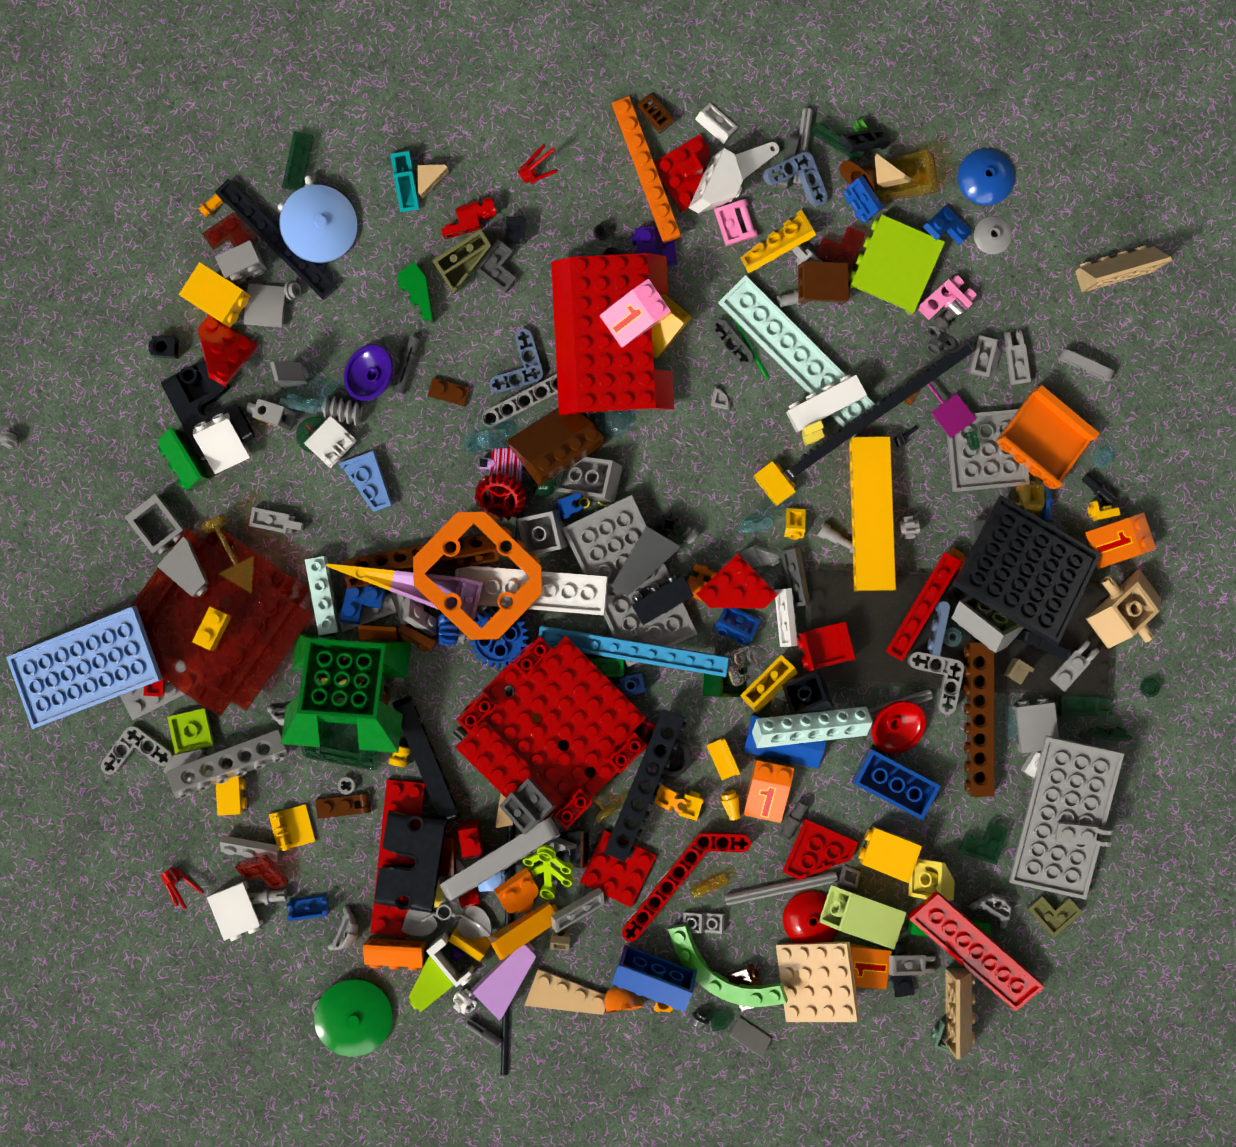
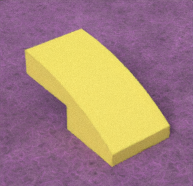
[802,420,825,446]

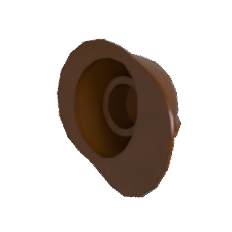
[839,160,879,193]

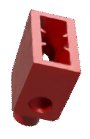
[458,819,485,859]

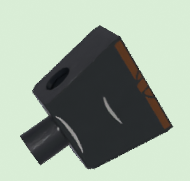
[556,829,590,868]

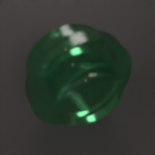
[1140,678,1160,697]

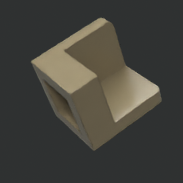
[1003,658,1035,685]

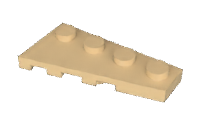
[524,968,605,1015]

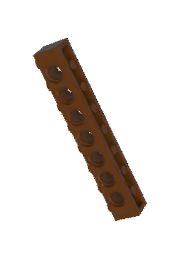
[343,533,500,589]
[964,641,994,797]

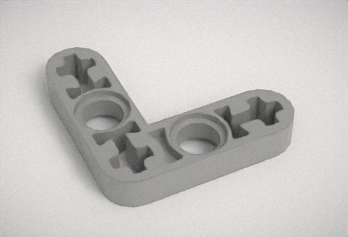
[908,652,964,715]
[101,726,173,775]

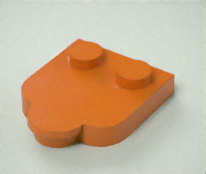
[494,867,539,913]

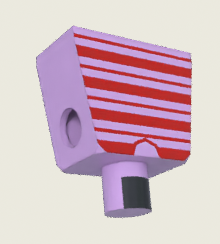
[480,448,523,484]

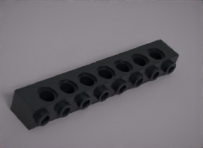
[604,708,687,862]

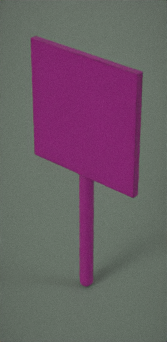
[927,383,976,439]

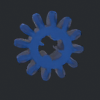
[436,614,459,646]

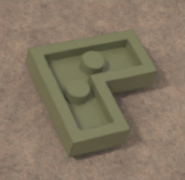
[1027,895,1083,938]

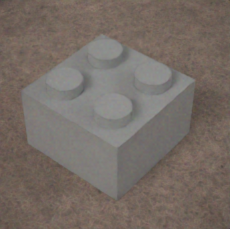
[215,240,267,285]
[517,509,568,555]

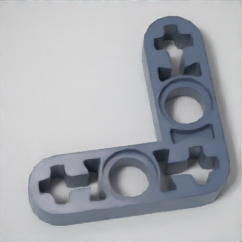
[763,152,828,206]
[489,328,543,394]

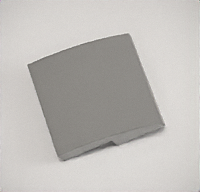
[244,284,286,328]

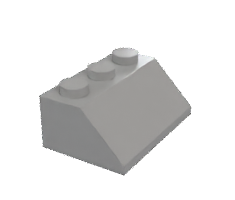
[952,596,1024,653]

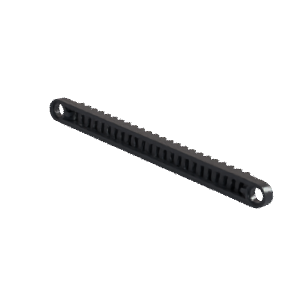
[783,342,977,481]

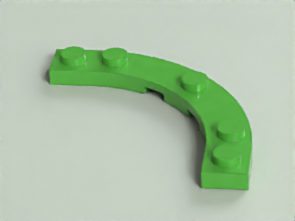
[668,923,788,1007]

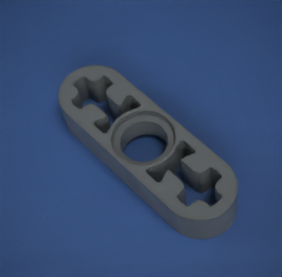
[777,134,799,190]
[711,319,753,367]

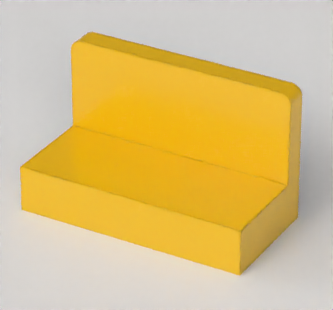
[706,737,740,780]
[448,925,491,962]

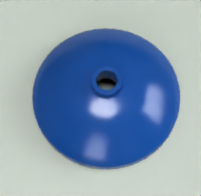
[958,148,1015,206]

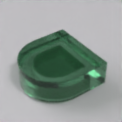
[965,430,980,451]
[709,1010,730,1032]

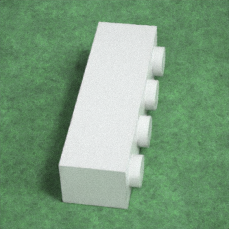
[786,374,867,433]

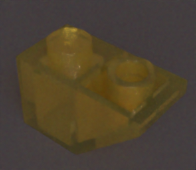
[1016,484,1045,517]

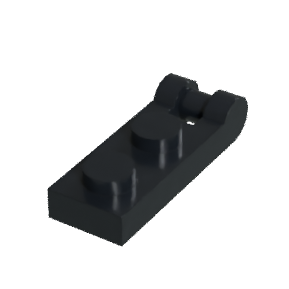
[840,128,890,154]

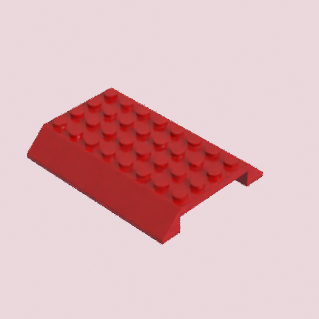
[551,253,674,416]

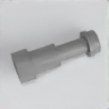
[817,522,853,553]

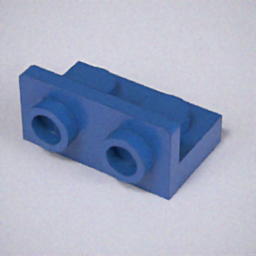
[714,608,761,646]

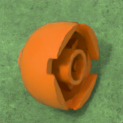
[604,985,643,1013]

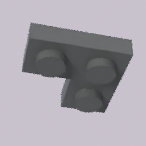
[474,240,517,294]

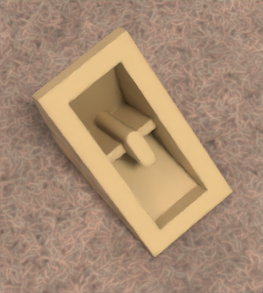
[875,154,911,188]
[418,165,449,199]

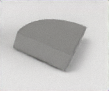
[710,387,730,410]

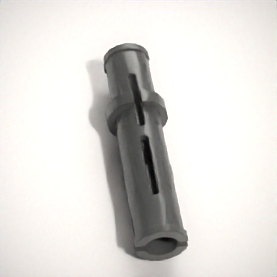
[392,336,421,394]

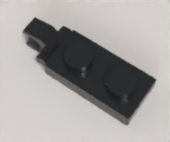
[891,942,915,997]

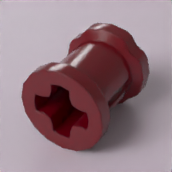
[638,720,656,743]

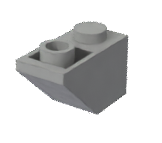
[163,748,207,782]

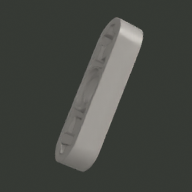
[1059,349,1114,381]

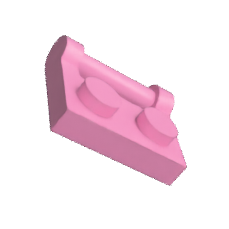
[714,199,758,246]

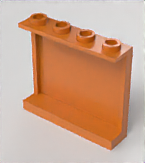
[995,385,1100,489]

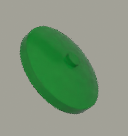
[314,978,392,1057]

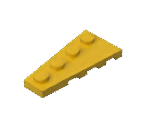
[740,209,816,273]

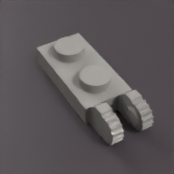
[1004,330,1031,385]
[1049,640,1099,692]
[1055,821,1113,847]
[889,954,936,976]

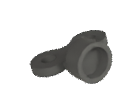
[925,326,956,355]

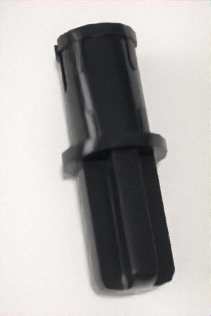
[1082,473,1117,506]

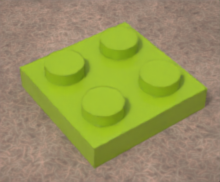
[167,708,215,754]

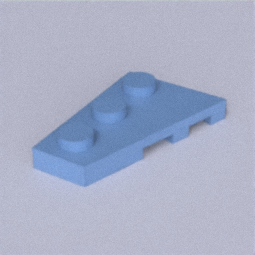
[338,451,393,512]

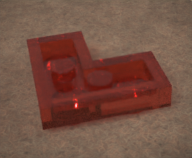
[202,212,256,250]
[816,227,865,270]
[235,854,289,889]

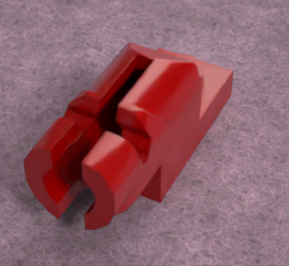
[441,197,497,240]

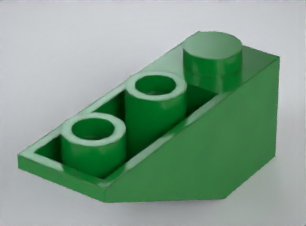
[396,262,434,324]

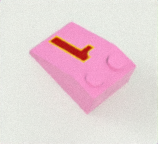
[600,279,671,348]

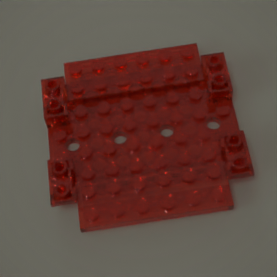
[130,524,314,716]

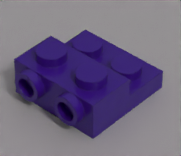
[631,226,677,265]

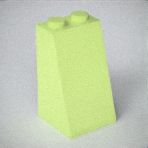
[819,885,906,949]

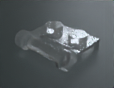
[723,645,764,686]

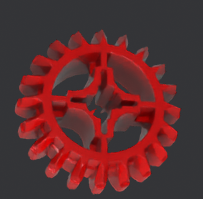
[474,471,526,522]

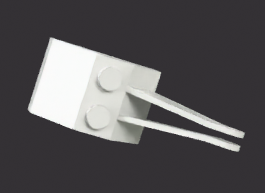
[689,142,779,213]

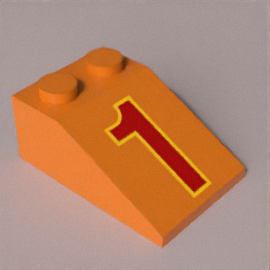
[1085,513,1157,569]
[743,759,794,823]
[834,941,892,990]

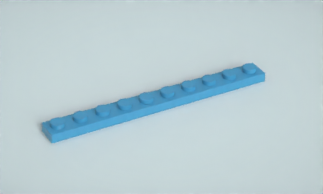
[538,625,730,677]

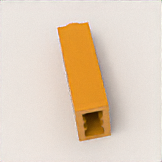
[488,901,558,961]

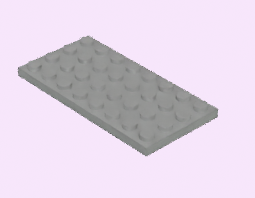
[562,495,697,667]
[1009,735,1124,900]

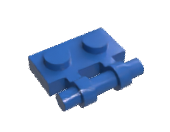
[843,176,884,224]

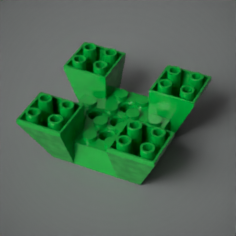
[281,633,412,753]

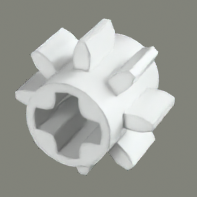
[453,989,477,1014]

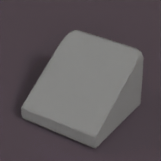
[835,865,862,893]

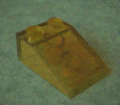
[873,150,939,201]

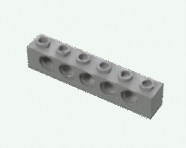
[166,730,288,799]

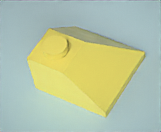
[908,858,955,901]

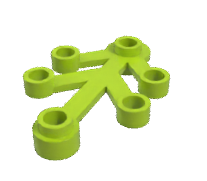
[523,845,574,900]

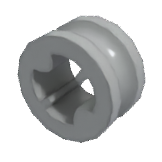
[338,776,356,794]

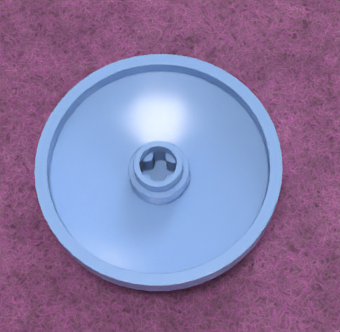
[279,185,357,263]

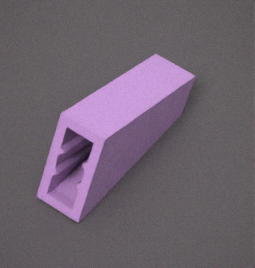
[471,942,536,1020]

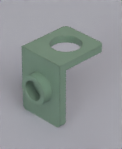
[931,1019,952,1054]

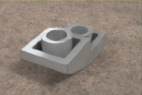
[683,912,725,934]

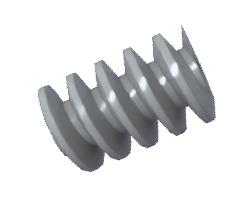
[320,395,363,426]

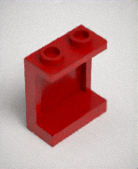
[796,622,855,671]

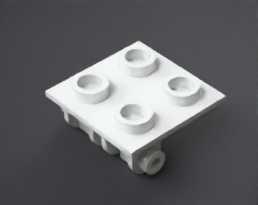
[304,416,357,468]

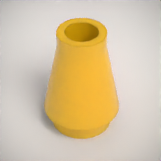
[720,790,741,820]

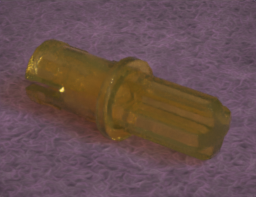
[690,874,729,900]

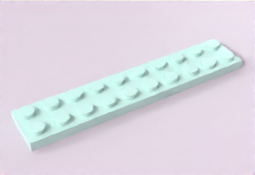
[718,275,875,437]

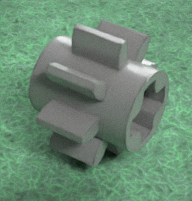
[898,516,920,539]

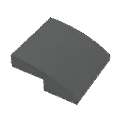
[499,778,556,834]

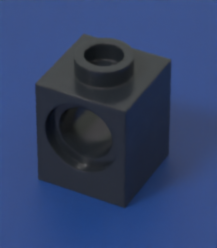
[148,336,179,359]

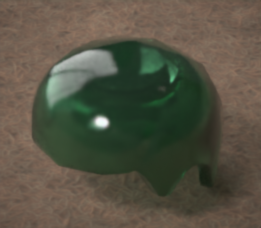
[533,476,558,497]

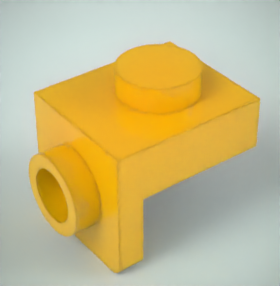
[678,791,704,821]

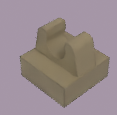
[550,929,570,951]

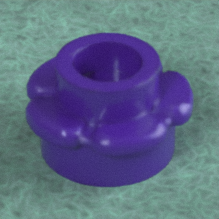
[450,946,466,963]

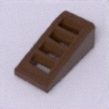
[636,93,674,135]

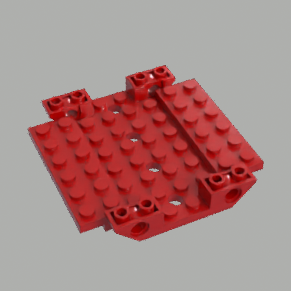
[455,636,647,830]

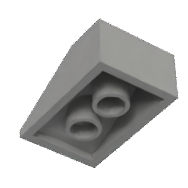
[555,457,623,503]

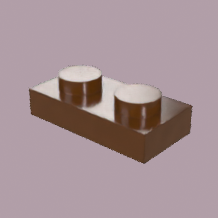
[428,378,470,407]

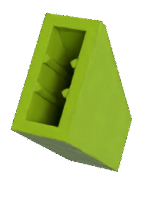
[409,955,454,1012]

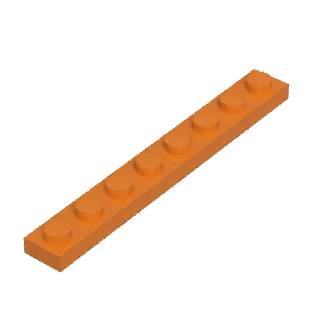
[611,96,681,244]

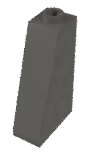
[610,526,680,597]

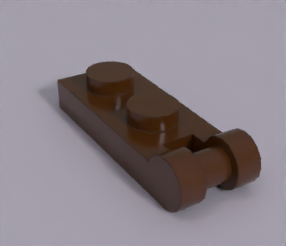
[315,793,371,819]

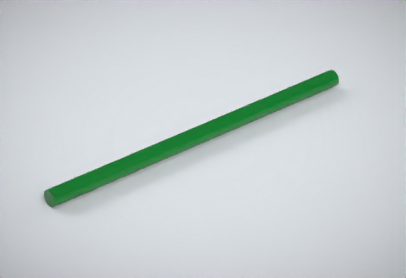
[720,295,770,380]

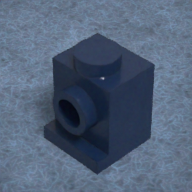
[616,673,646,697]

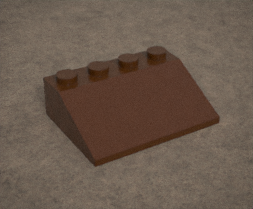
[506,408,604,487]

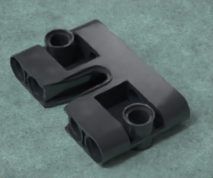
[161,359,255,464]
[374,810,447,913]

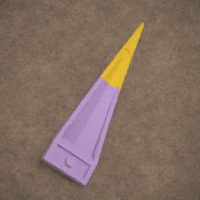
[325,564,483,620]

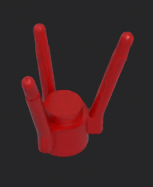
[517,145,557,184]
[160,867,203,909]

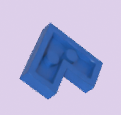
[923,205,972,245]
[339,586,386,624]

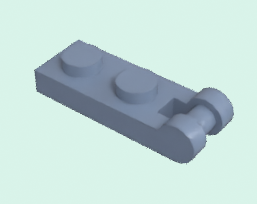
[927,601,950,656]

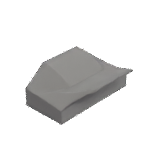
[969,335,1001,378]

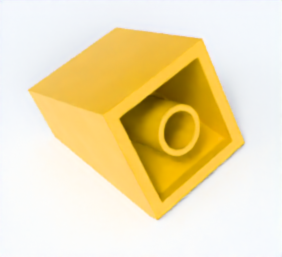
[179,262,251,328]
[652,295,692,358]
[858,826,922,883]

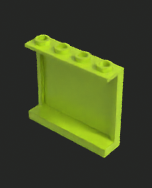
[848,214,945,315]

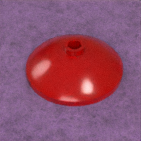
[871,700,926,754]
[783,890,838,943]

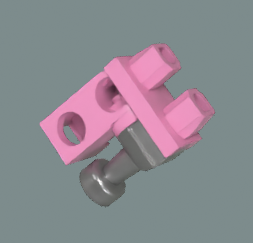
[917,275,976,332]

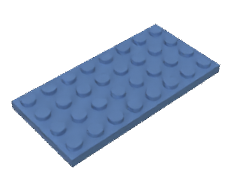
[6,606,163,729]

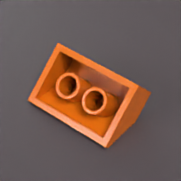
[363,938,426,970]

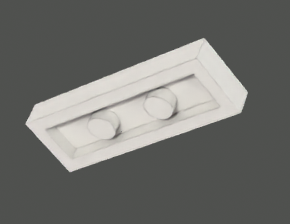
[774,588,798,647]

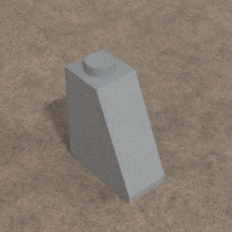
[157,537,209,598]

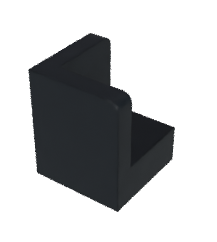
[505,216,526,244]

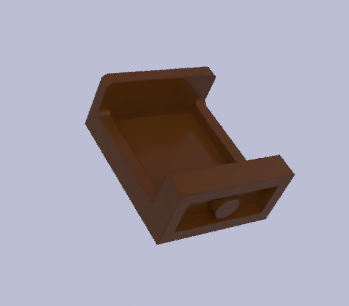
[798,261,850,305]

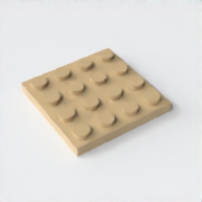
[776,942,860,1022]

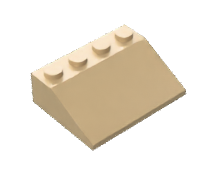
[1075,245,1172,293]
[945,968,975,1059]

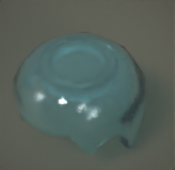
[599,411,630,437]

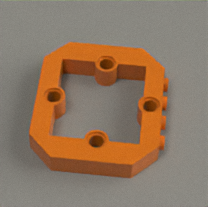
[413,512,542,640]

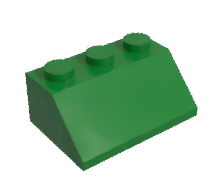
[157,427,210,492]

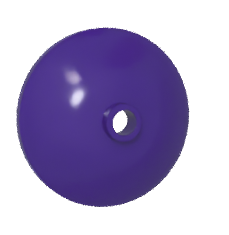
[344,345,393,401]

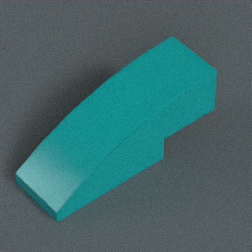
[390,150,419,212]

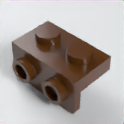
[398,624,438,653]

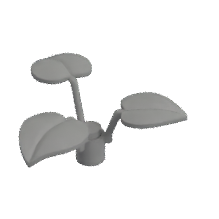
[402,858,491,939]

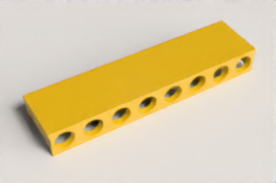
[849,437,896,591]

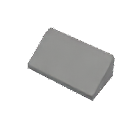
[729,1017,772,1057]

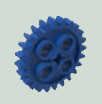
[469,607,531,668]

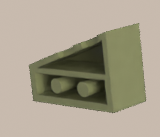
[432,229,491,294]

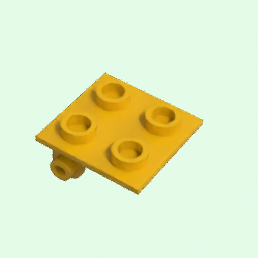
[269,804,316,851]

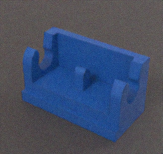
[555,492,583,521]
[287,894,330,921]

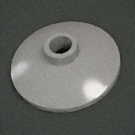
[974,216,1012,254]

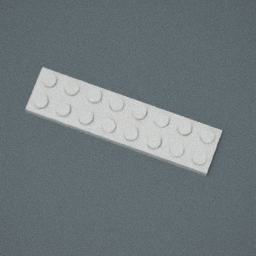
[455,566,608,615]

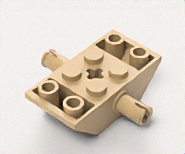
[1086,569,1161,648]

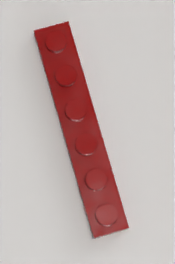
[885,552,961,661]

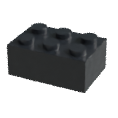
[630,573,694,625]

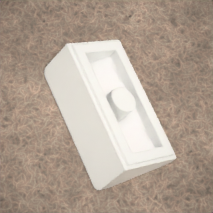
[695,103,738,144]

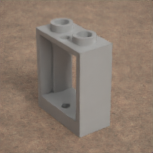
[125,494,187,555]

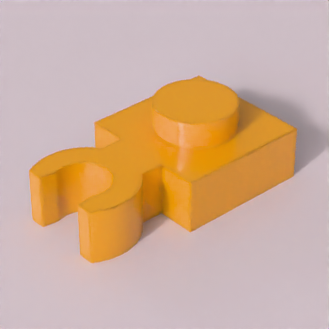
[654,785,689,814]

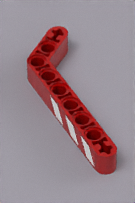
[622,832,751,942]

